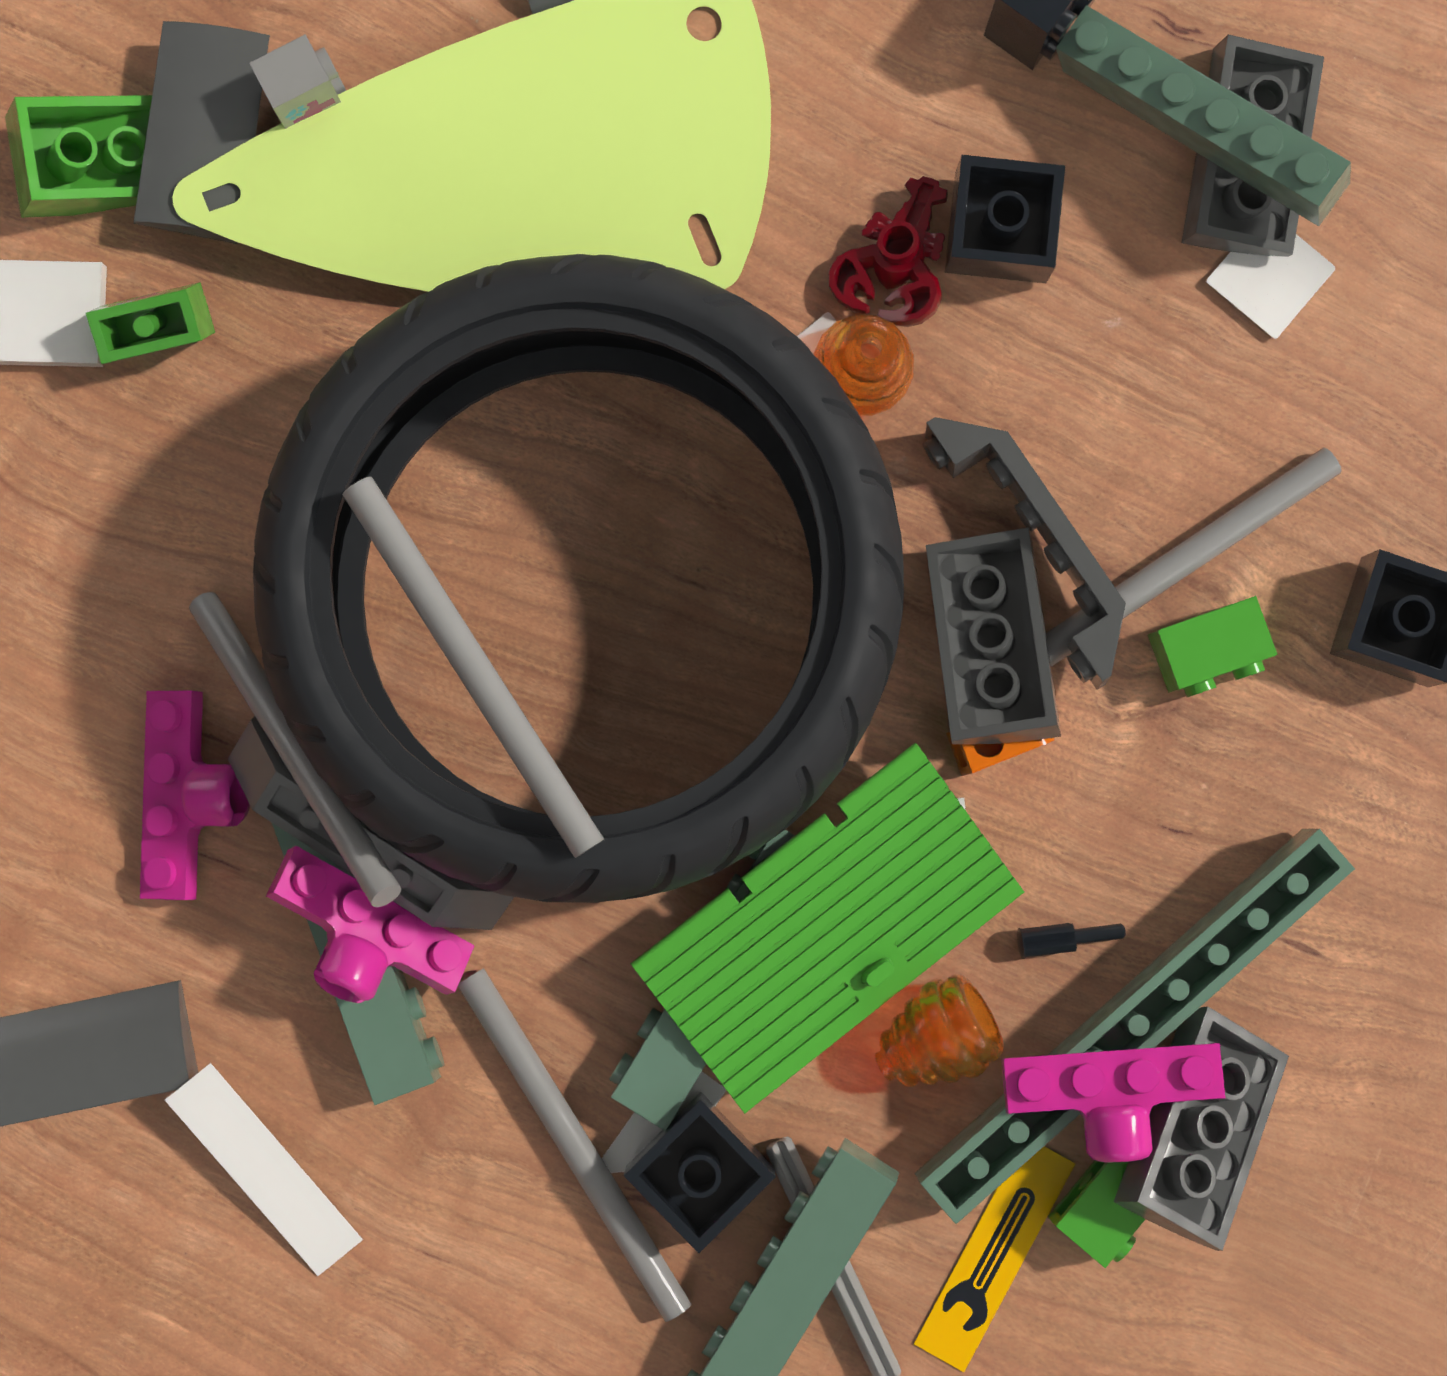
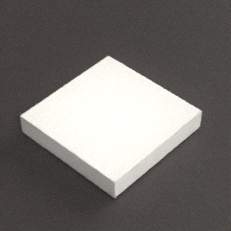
[0,260,107,367]

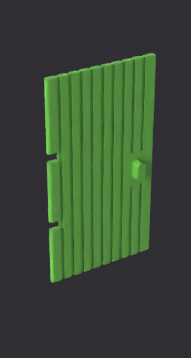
[630,743,1024,1114]

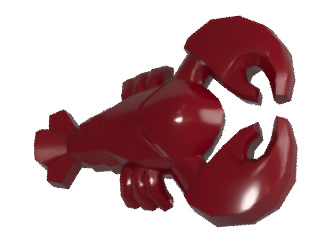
[828,176,948,327]

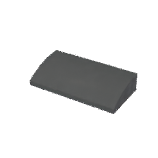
[133,21,270,244]
[1181,34,1324,257]
[926,527,1061,744]
[0,980,199,1127]
[1114,1007,1289,1251]

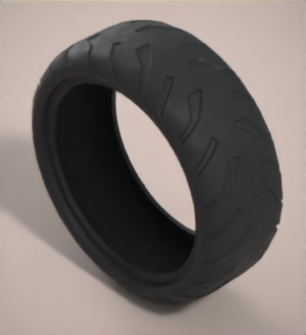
[253,254,904,903]

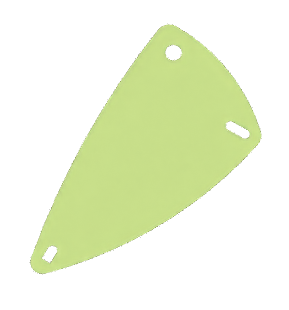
[172,0,771,292]

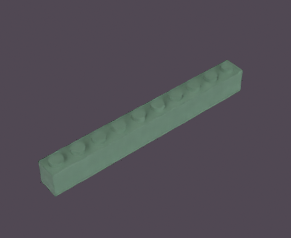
[915,829,1355,1224]

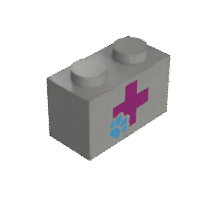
[249,34,346,129]

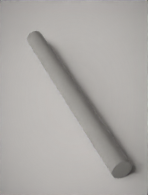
[1046,448,1341,667]
[342,477,604,858]
[189,592,401,907]
[458,968,692,1322]

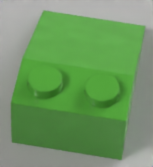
[5,95,152,218]

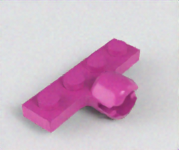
[140,690,251,900]
[266,846,474,1004]
[1001,1043,1225,1163]

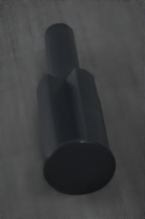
[1017,923,1126,959]

